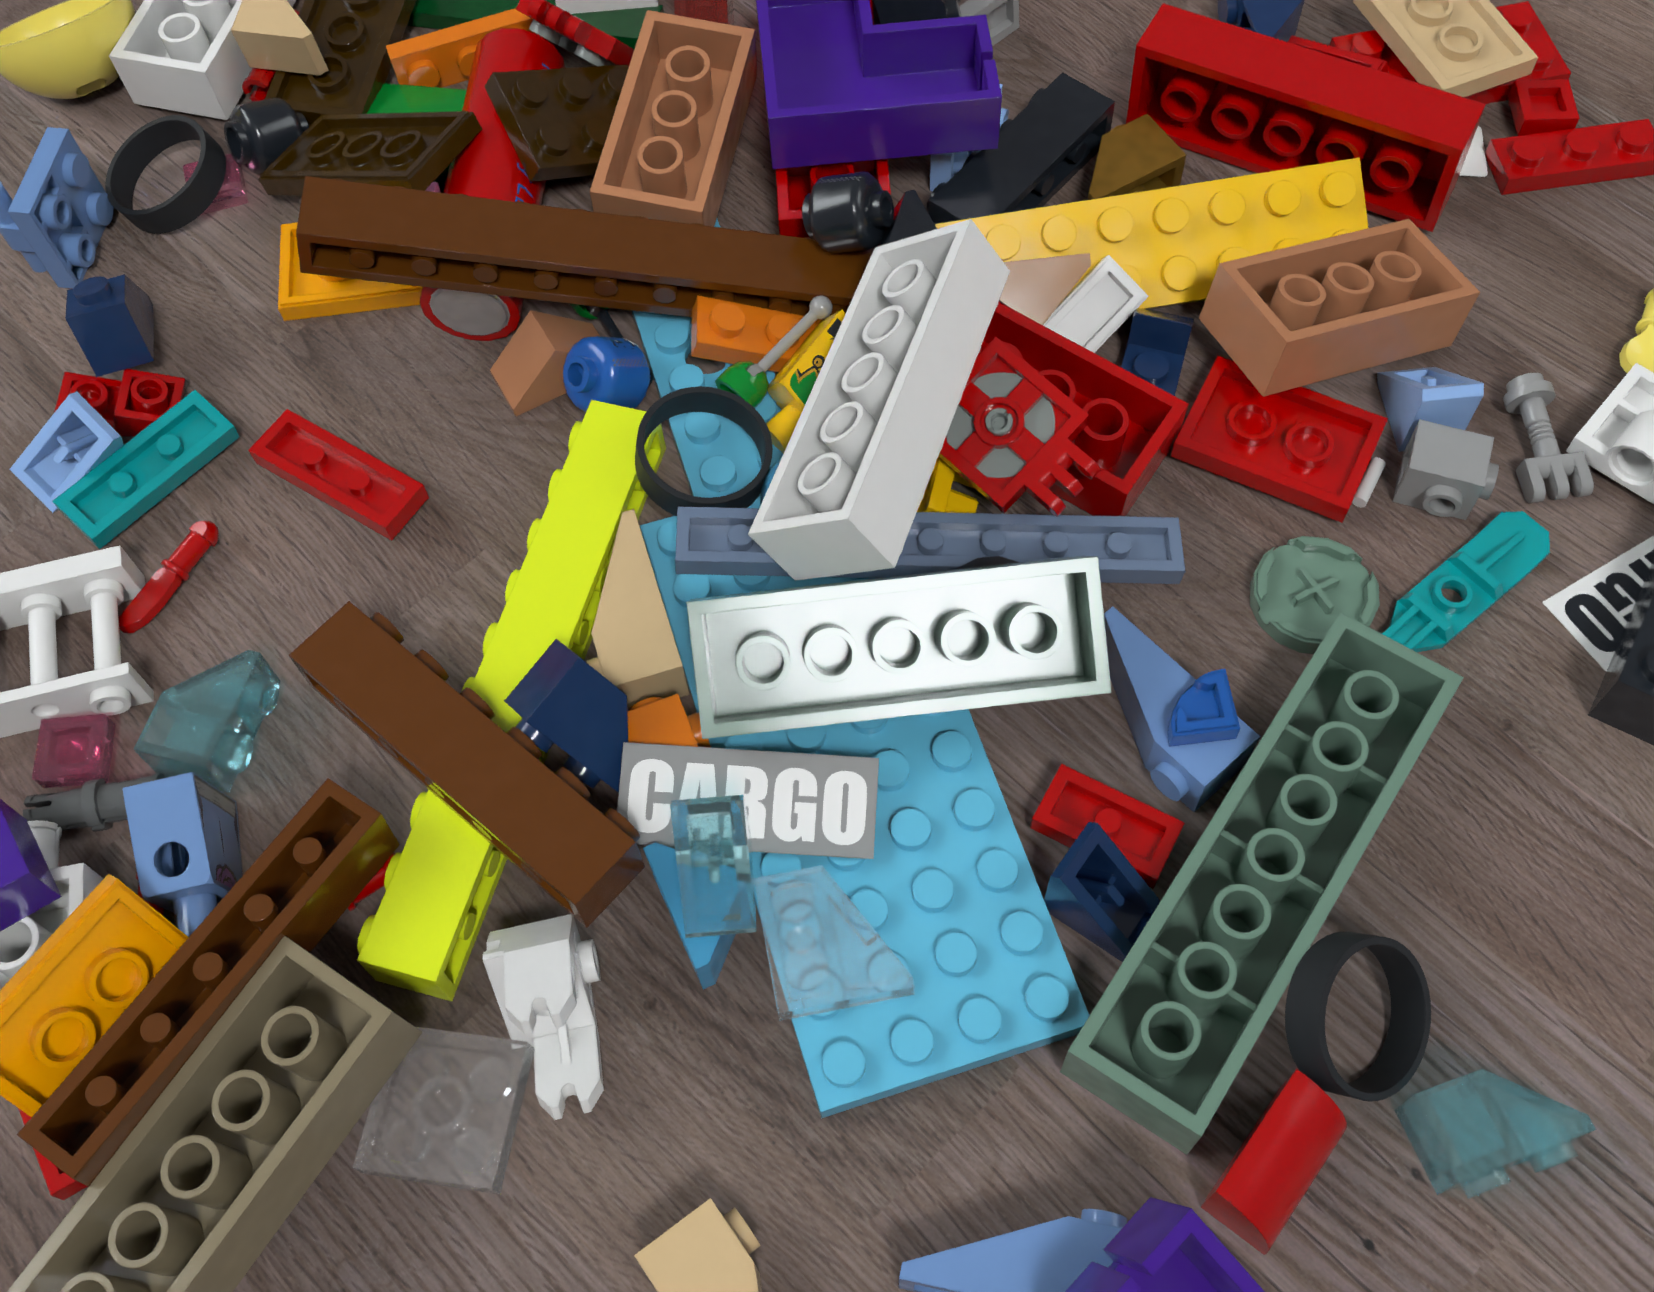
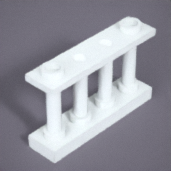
[0,545,154,738]

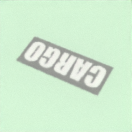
[617,742,879,859]

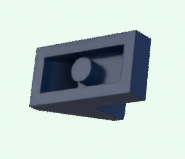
[1121,308,1194,396]

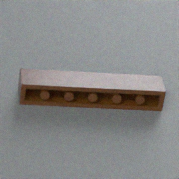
[289,601,645,928]
[17,778,400,1187]

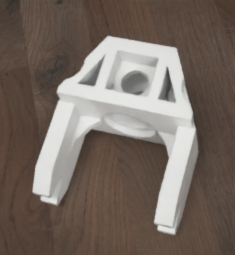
[483,914,604,1120]

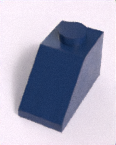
[65,274,154,377]

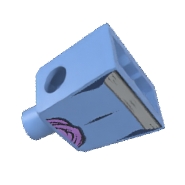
[123,772,243,937]

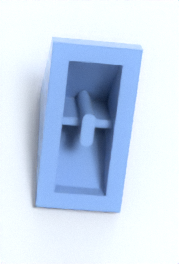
[1377,367,1484,452]
[9,391,123,513]

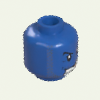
[563,336,650,412]

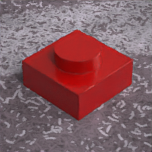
[1508,79,1580,136]

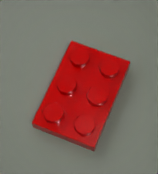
[1171,356,1388,523]

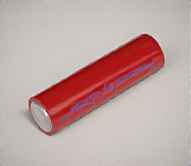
[419,28,565,341]

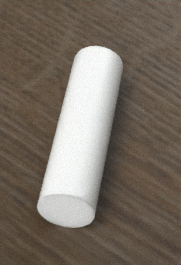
[1352,457,1386,508]

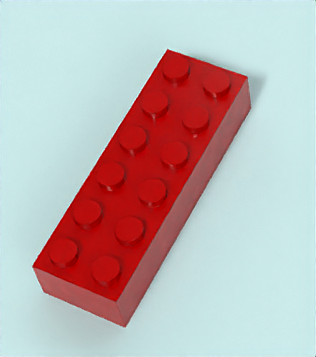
[1126,3,1486,232]

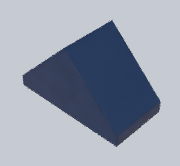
[1044,822,1160,962]

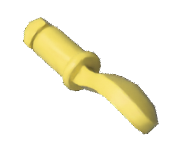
[1619,288,1654,373]

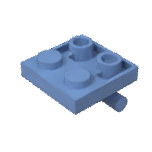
[0,127,114,288]

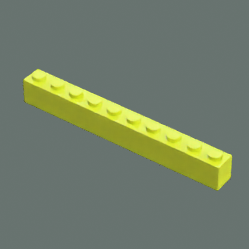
[357,400,666,1001]

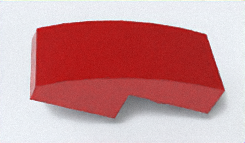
[54,369,185,437]

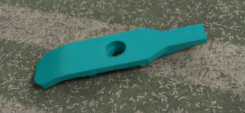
[1382,511,1550,652]

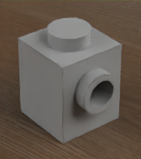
[1392,419,1499,520]

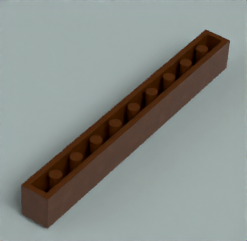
[296,176,874,320]

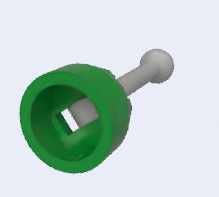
[715,296,833,408]

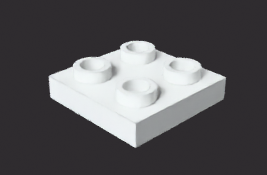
[1566,363,1654,504]

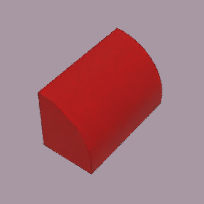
[1201,1069,1347,1255]

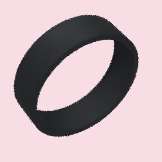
[105,115,226,234]
[635,386,773,516]
[1285,932,1431,1102]

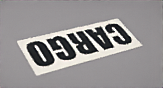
[1542,536,1654,671]

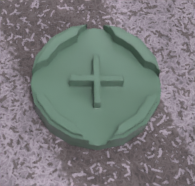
[1250,536,1380,654]

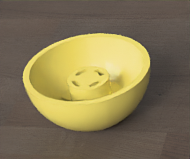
[0,0,135,99]

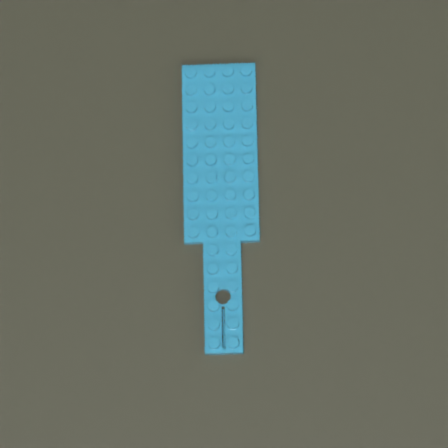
[631,219,1090,1118]

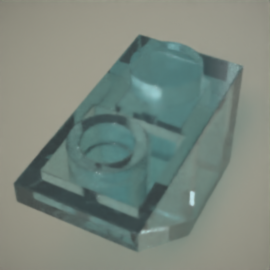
[133,650,281,793]
[1394,1069,1596,1199]

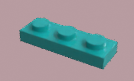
[52,390,240,550]

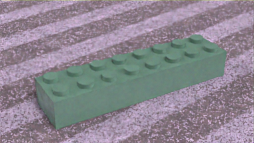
[1060,612,1464,1155]

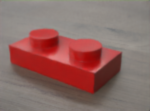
[1030,764,1185,889]

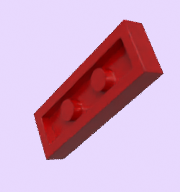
[1485,119,1654,195]
[248,409,429,541]

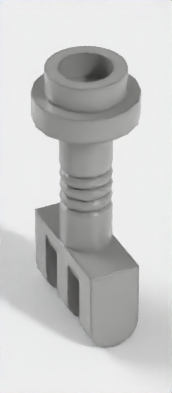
[1503,373,1594,503]

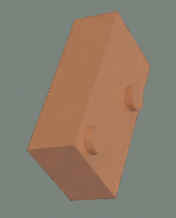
[590,10,757,227]
[1199,219,1480,397]

